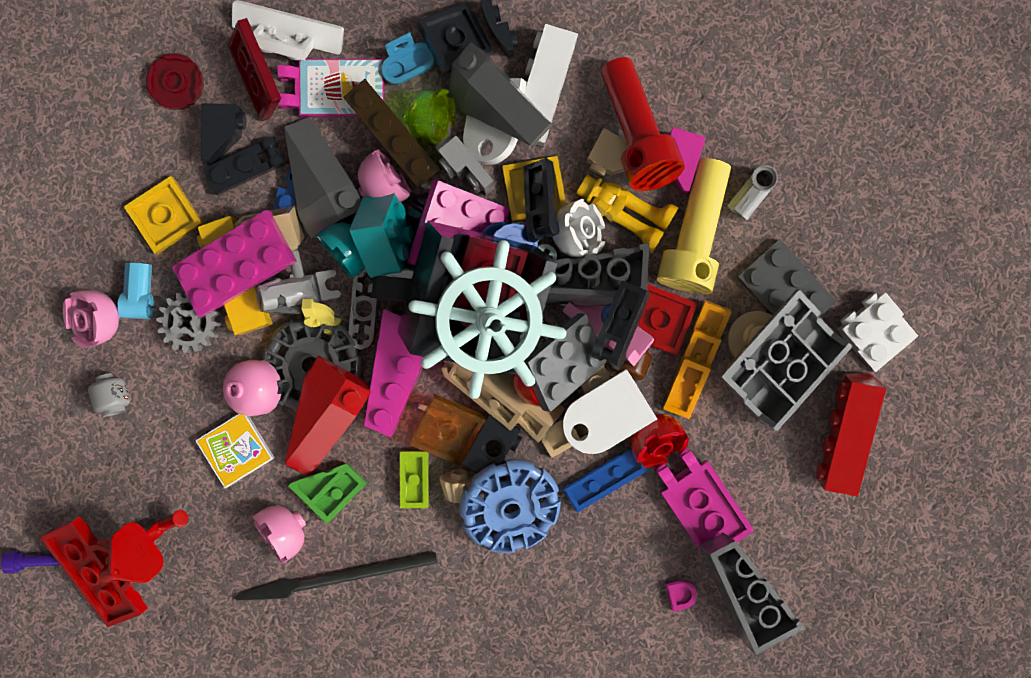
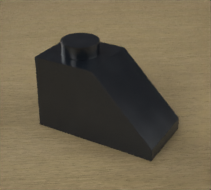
[201,103,247,165]

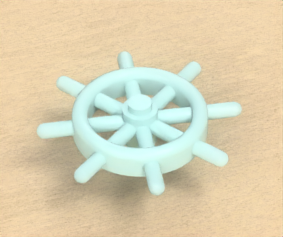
[409,240,566,399]

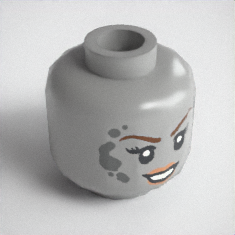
[88,373,130,417]

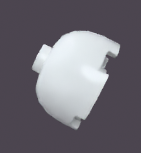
[552,199,605,258]

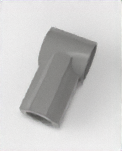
[727,165,778,221]

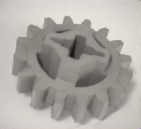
[156,292,221,353]

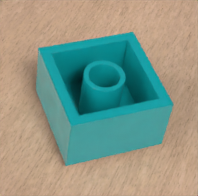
[349,193,415,277]

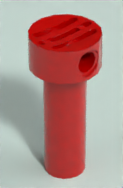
[601,57,685,191]

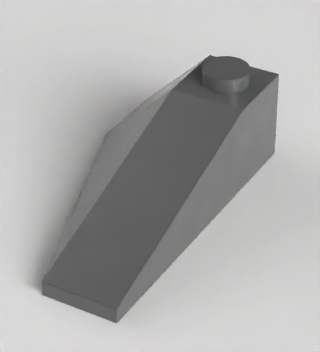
[448,42,553,147]

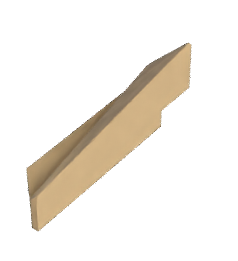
[441,361,565,443]

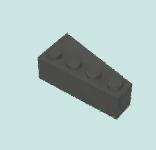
[546,243,649,308]
[699,533,805,655]

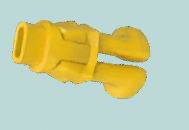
[576,174,678,254]

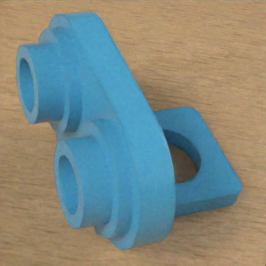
[382,33,435,85]

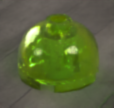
[405,89,456,146]

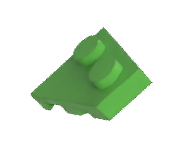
[288,463,368,524]

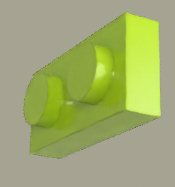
[400,450,429,508]

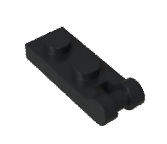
[202,137,286,196]
[523,158,560,243]
[592,281,651,369]

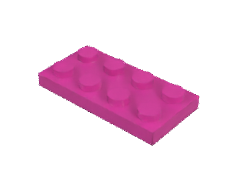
[172,210,297,317]

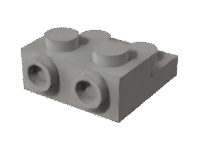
[436,136,494,195]

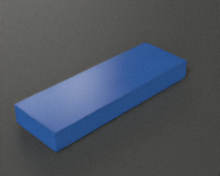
[563,447,650,513]

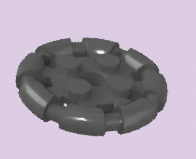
[262,315,363,413]

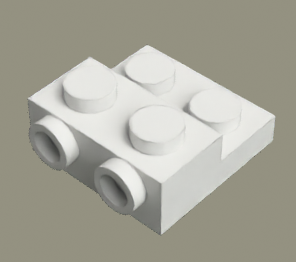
[836,292,918,372]

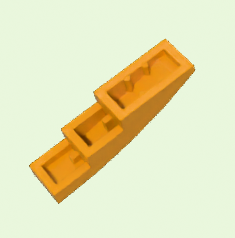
[663,300,732,419]

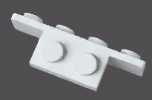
[232,0,344,60]

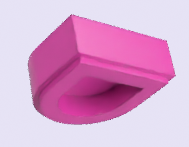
[665,579,697,612]

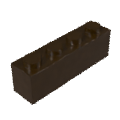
[343,79,440,188]

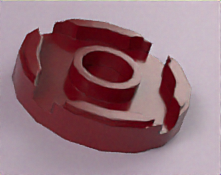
[146,53,204,111]

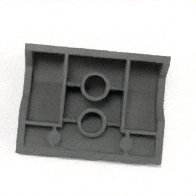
[719,289,853,432]

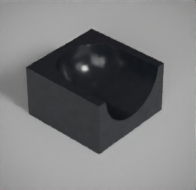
[397,220,558,375]

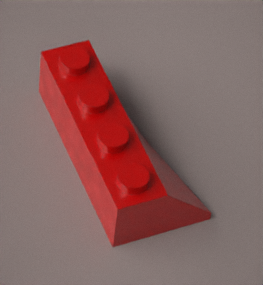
[816,372,887,496]

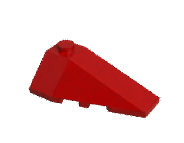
[284,355,371,476]

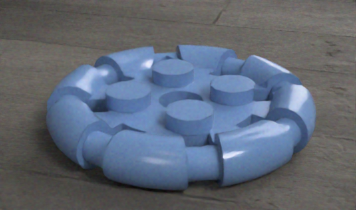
[459,459,561,553]

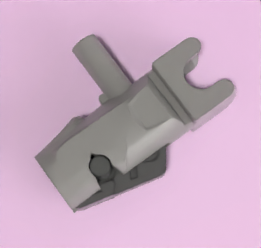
[256,250,341,314]

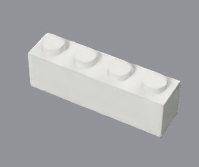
[525,24,578,147]

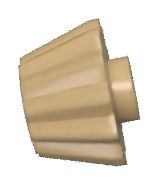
[440,469,475,503]

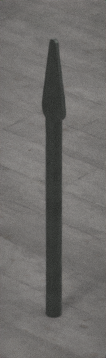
[235,552,438,601]

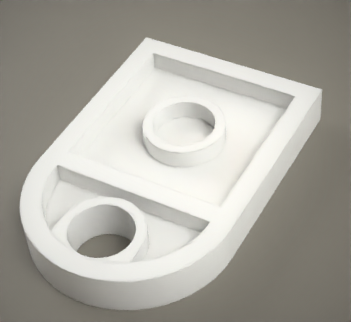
[463,78,527,165]
[563,369,657,454]

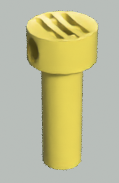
[657,158,731,294]

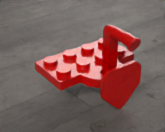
[40,510,188,627]

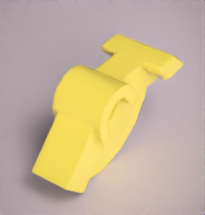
[301,299,341,335]

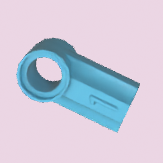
[118,263,154,319]

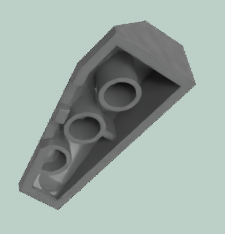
[284,117,362,240]

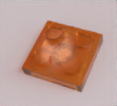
[409,394,486,466]

